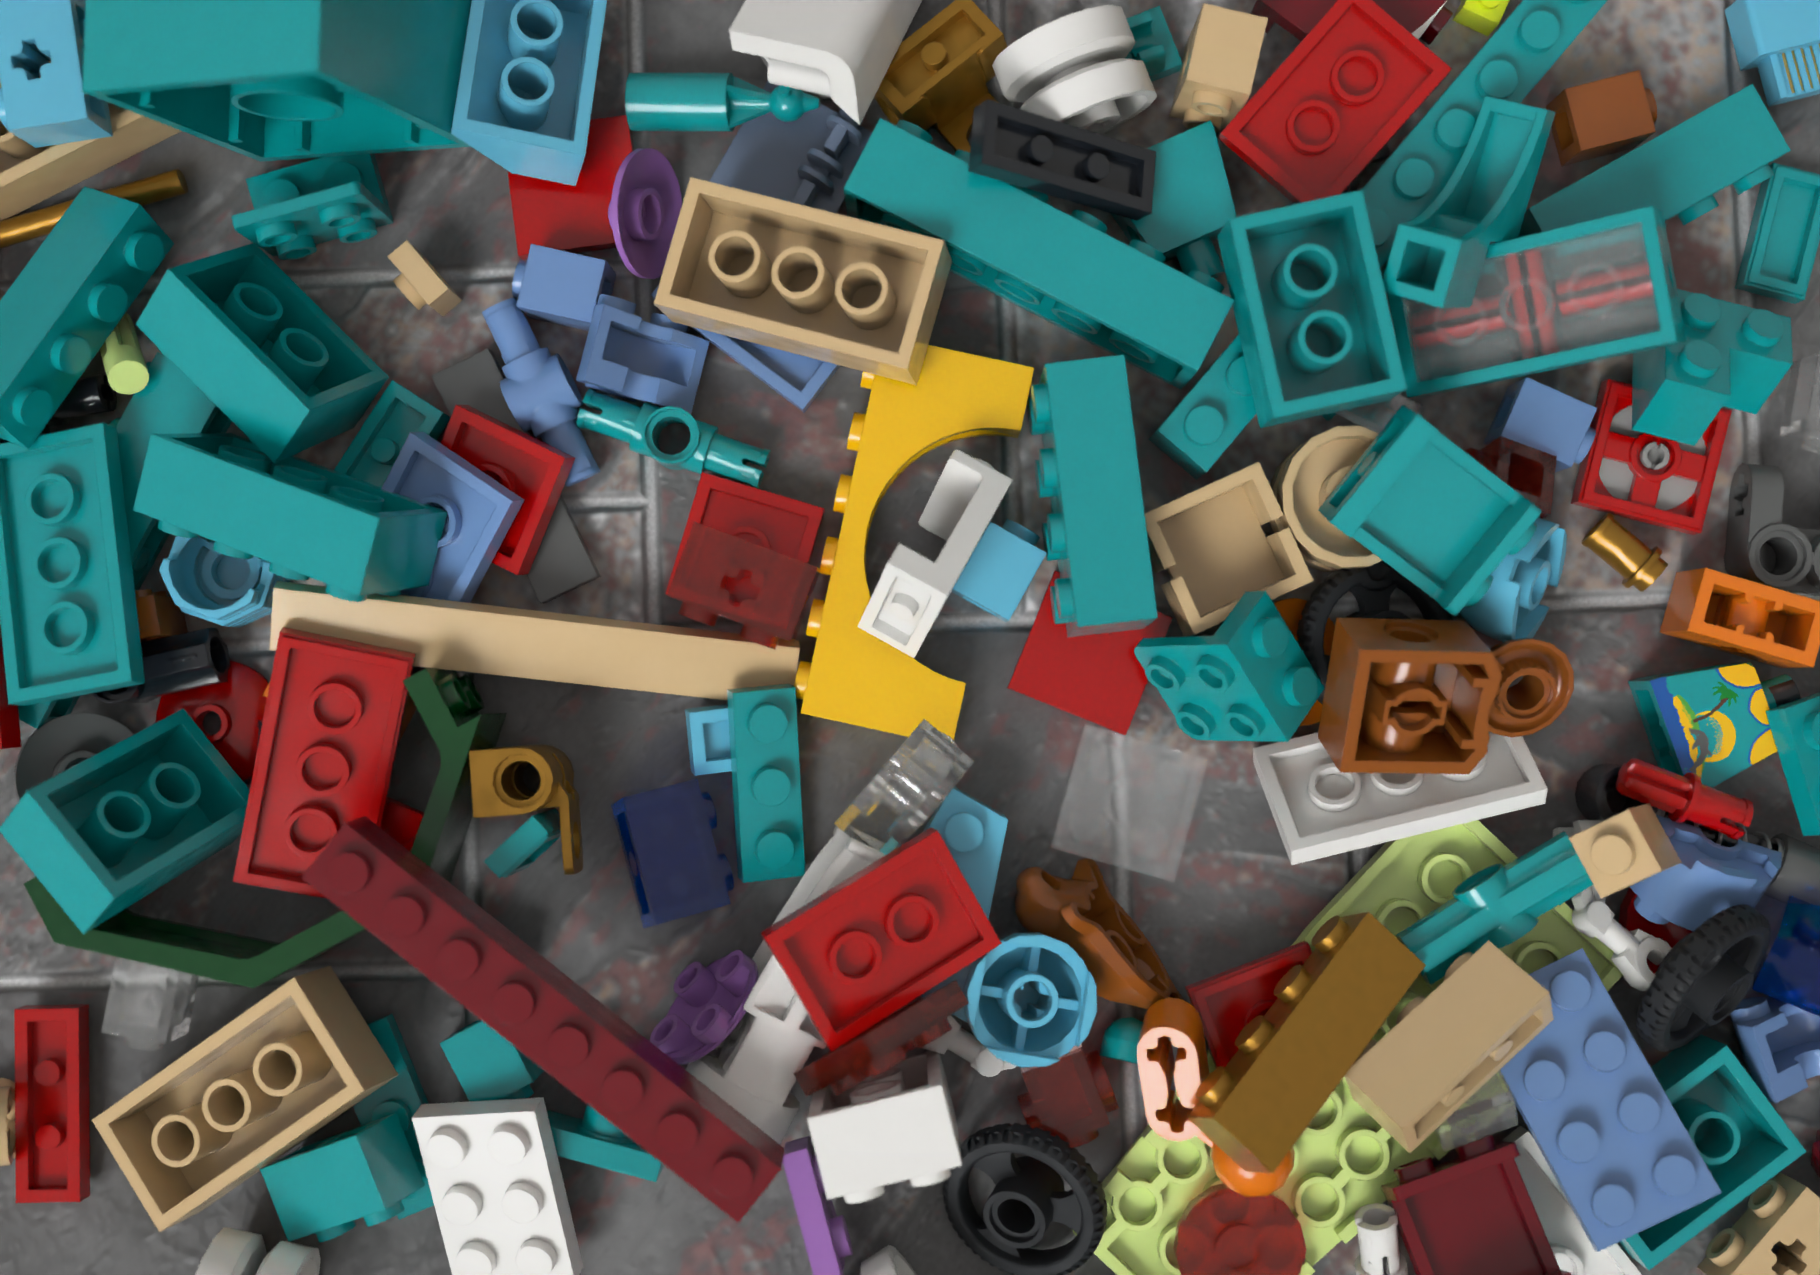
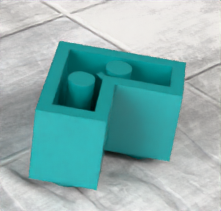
[1632,289,1793,446]

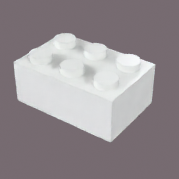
[807,1051,962,1204]

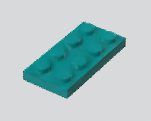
[0,423,145,706]

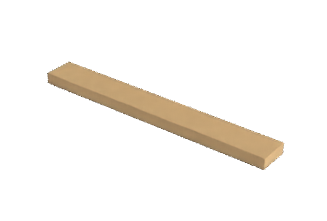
[269,581,800,700]

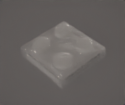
[1049,724,1208,882]

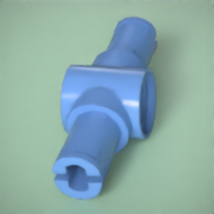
[482,298,600,487]

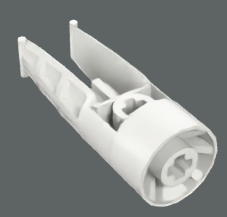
[686,823,893,1144]

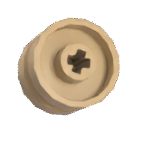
[1269,425,1383,572]

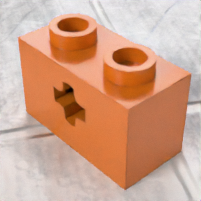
[1659,568,1820,668]

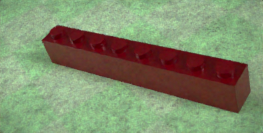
[301,816,785,1223]

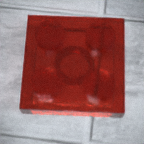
[793,980,969,1097]

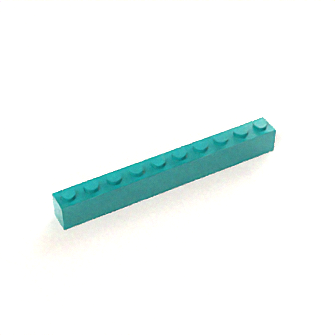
[1148,0,1608,480]

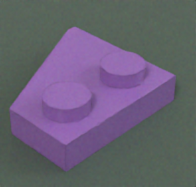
[783,1136,853,1275]

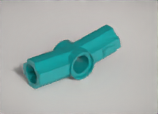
[1396,831,1593,985]

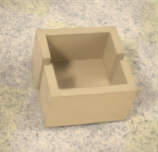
[1145,462,1314,637]

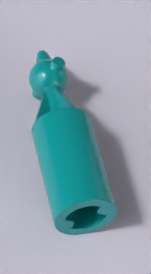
[625,72,820,132]

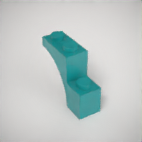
[1383,96,1556,308]

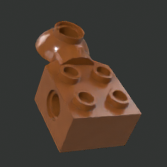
[1318,617,1574,774]

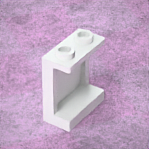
[857,450,1012,658]

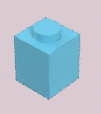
[952,519,1047,623]

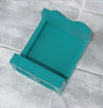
[1318,405,1542,616]

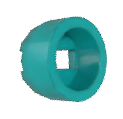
[1099,1017,1143,1064]

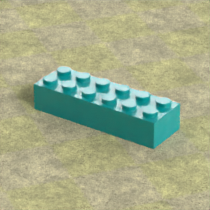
[843,118,1234,390]

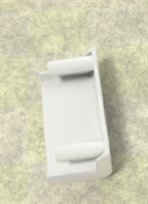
[729,0,922,125]

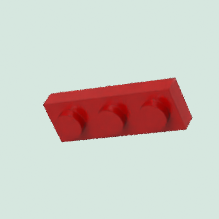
[14,1004,90,1203]

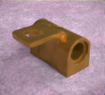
[874,0,1007,153]
[469,744,583,875]

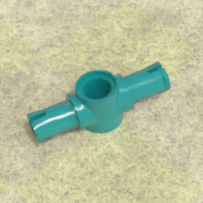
[576,388,771,488]

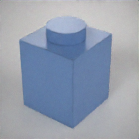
[512,244,617,331]
[1483,377,1597,474]

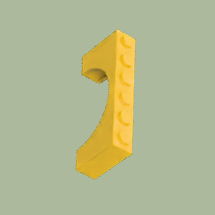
[794,345,1034,746]

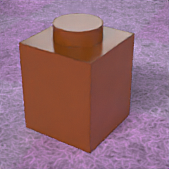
[1546,70,1657,167]

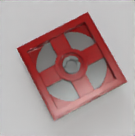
[1570,379,1732,535]

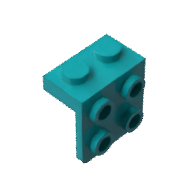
[1134,591,1325,742]

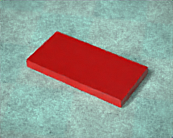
[233,627,416,899]

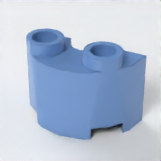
[576,294,710,414]
[1630,815,1782,932]
[1729,976,1820,1103]

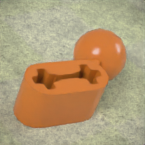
[1137,997,1295,1197]

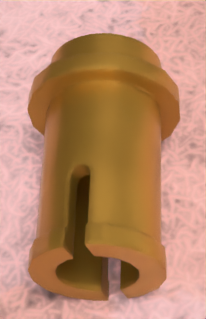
[1581,512,1668,592]

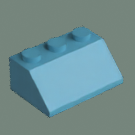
[451,0,607,186]

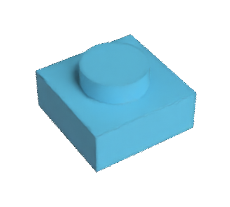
[685,704,732,776]

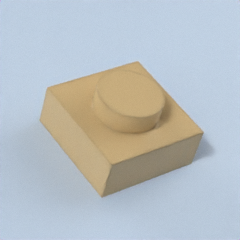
[387,240,462,317]

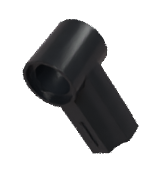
[91,627,231,703]

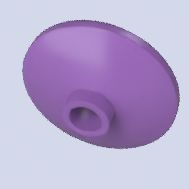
[608,148,682,279]

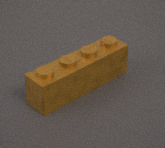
[1187,912,1426,1173]

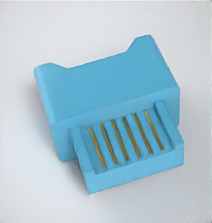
[1724,0,1820,107]

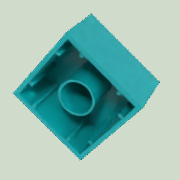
[82,0,472,162]

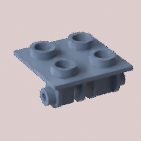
[709,81,872,213]

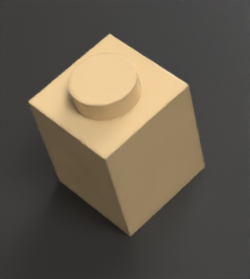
[1569,803,1682,898]

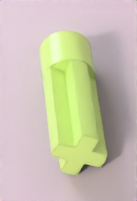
[100,313,149,395]

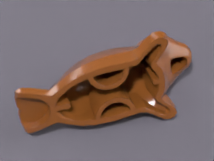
[1015,857,1185,1040]

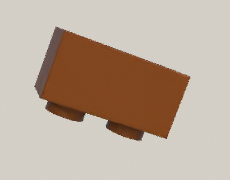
[135,589,188,643]

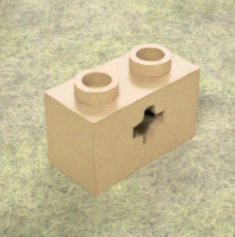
[1169,3,1268,133]
[1697,1172,1820,1275]

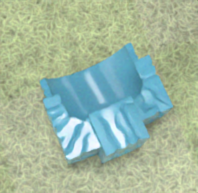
[159,536,291,628]

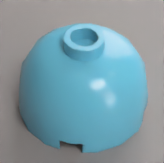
[1460,517,1567,642]
[964,932,1097,1067]

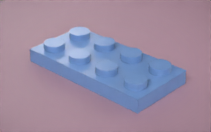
[1498,948,1722,1252]

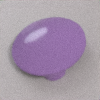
[650,950,759,1065]

